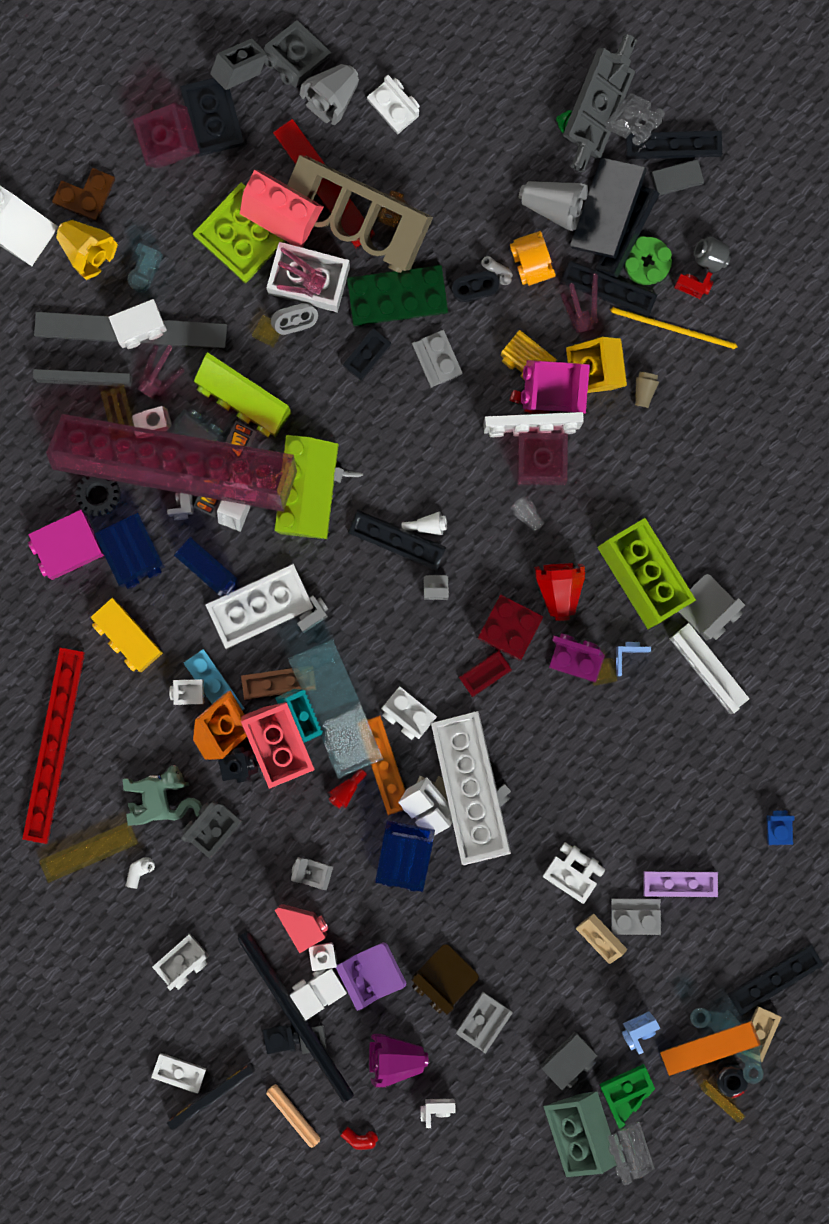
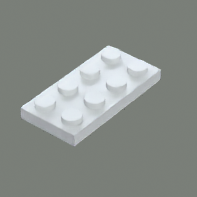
[484,412,583,437]
[206,564,314,649]

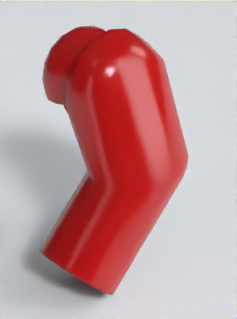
[340,1126,378,1150]

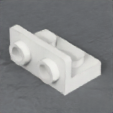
[367,75,420,135]
[381,686,437,740]

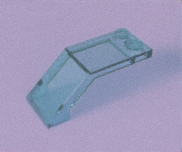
[288,639,383,778]

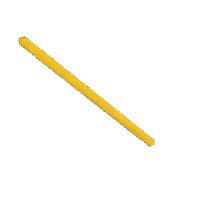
[610,307,737,349]

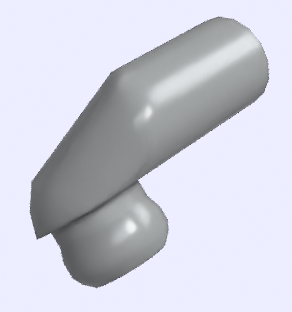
[481,256,513,285]

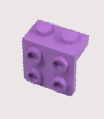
[336,942,406,1011]

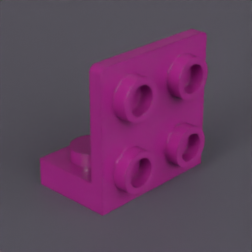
[549,633,605,683]

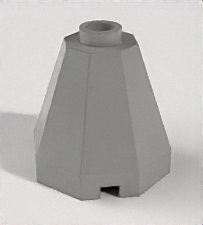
[300,64,359,125]

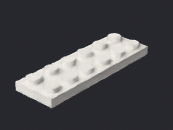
[431,711,511,865]

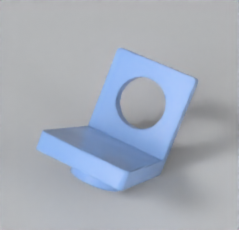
[616,642,651,677]

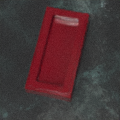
[459,650,512,697]

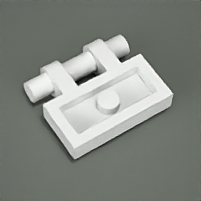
[542,842,606,904]

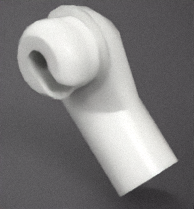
[125,857,155,889]

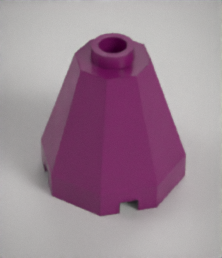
[369,1034,428,1087]

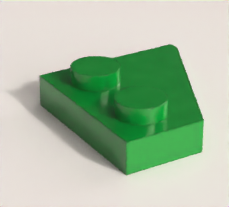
[599,1064,655,1129]

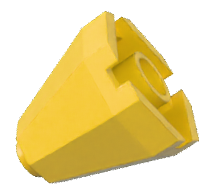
[56,220,118,280]

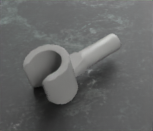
[334,468,363,483]

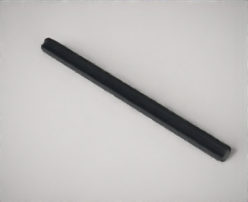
[238,932,354,1103]

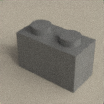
[210,38,268,90]
[540,1031,597,1090]

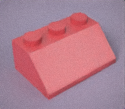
[240,170,324,248]
[241,702,315,789]

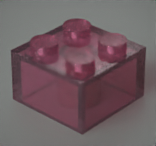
[133,103,200,168]
[517,433,568,485]

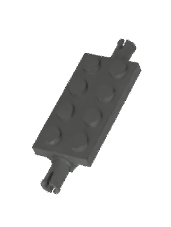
[563,34,637,172]

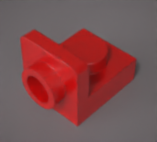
[674,271,714,299]

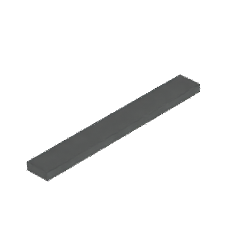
[34,312,228,349]

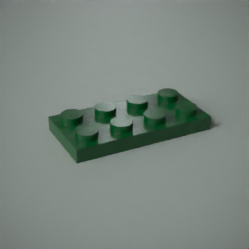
[347,265,448,326]

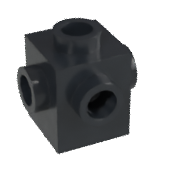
[218,746,259,783]

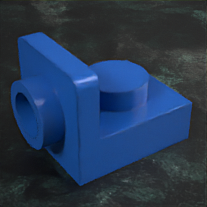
[767,810,795,845]

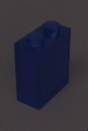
[94,513,165,589]
[174,537,238,597]
[375,820,435,892]

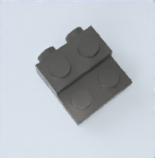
[264,20,331,88]

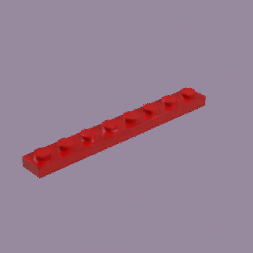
[22,648,85,844]

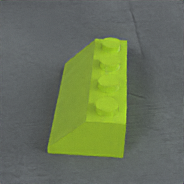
[194,352,291,437]
[275,435,339,539]
[597,518,696,629]

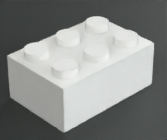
[267,242,350,313]

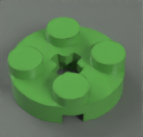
[624,236,672,285]

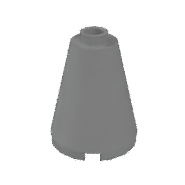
[519,181,588,231]

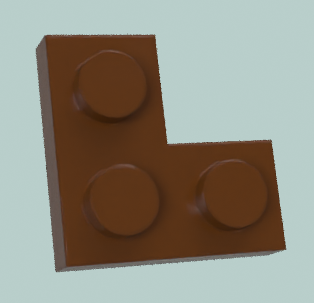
[52,168,115,222]

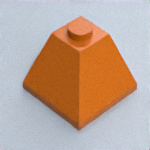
[193,691,247,760]

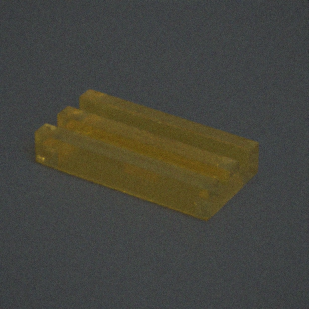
[101,386,136,439]
[699,1080,745,1123]

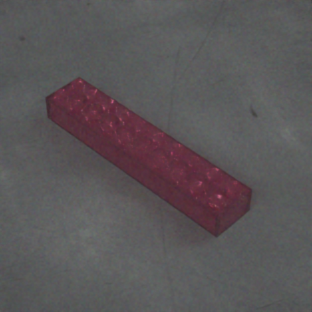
[46,414,297,512]

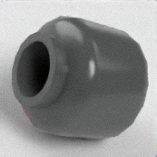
[694,237,731,272]

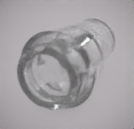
[510,495,545,532]

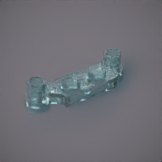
[690,1008,764,1084]

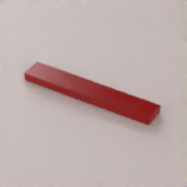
[273,119,375,248]

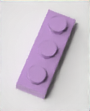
[643,871,718,897]

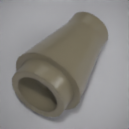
[635,372,659,408]

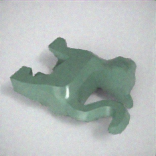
[122,765,202,826]

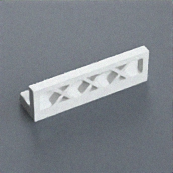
[669,623,749,714]

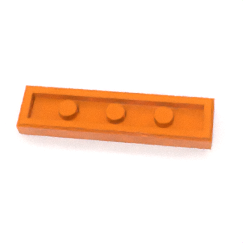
[357,716,405,815]
[660,1021,761,1076]

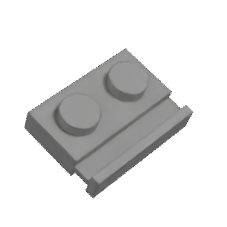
[412,330,463,388]
[611,898,661,935]
[456,992,513,1054]

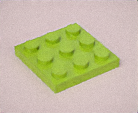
[193,182,286,284]

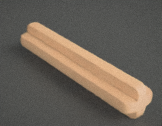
[266,1084,320,1148]

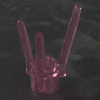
[277,247,327,297]
[561,273,598,333]
[138,345,184,399]

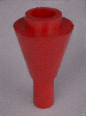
[328,768,367,809]

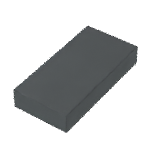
[651,160,704,196]

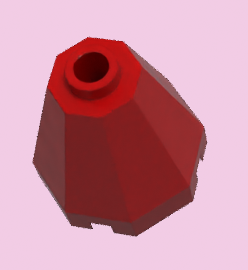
[535,563,585,621]

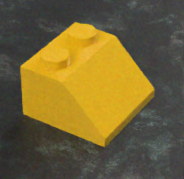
[566,337,627,393]

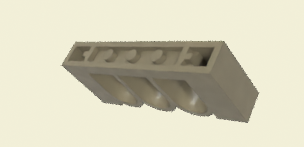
[287,155,433,273]

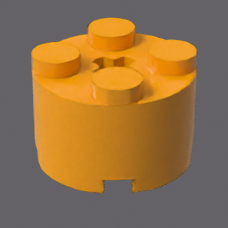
[510,231,556,286]

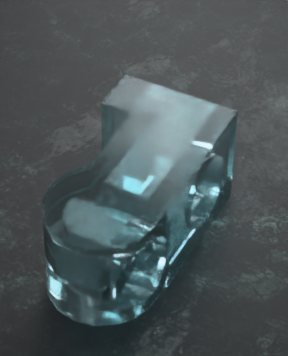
[127,243,163,293]

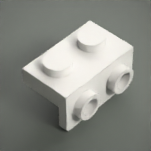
[153,934,209,990]

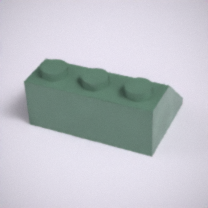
[543,1091,620,1177]

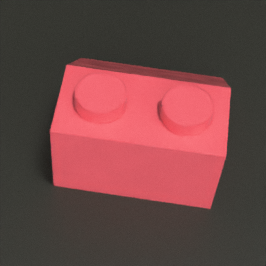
[275,904,329,953]

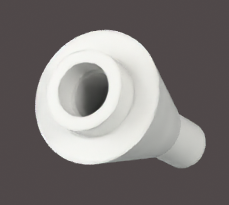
[402,511,447,535]

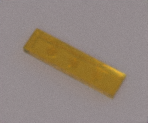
[39,822,139,883]

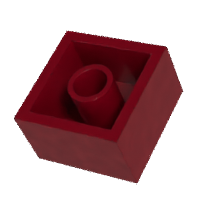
[477,594,543,661]

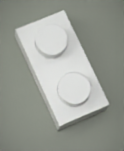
[151,1053,207,1094]

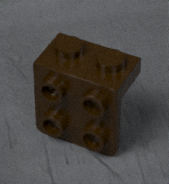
[412,944,479,1015]

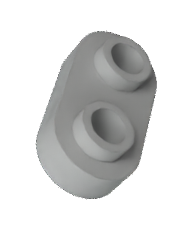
[271,303,318,335]

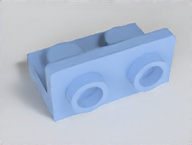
[622,1012,660,1054]

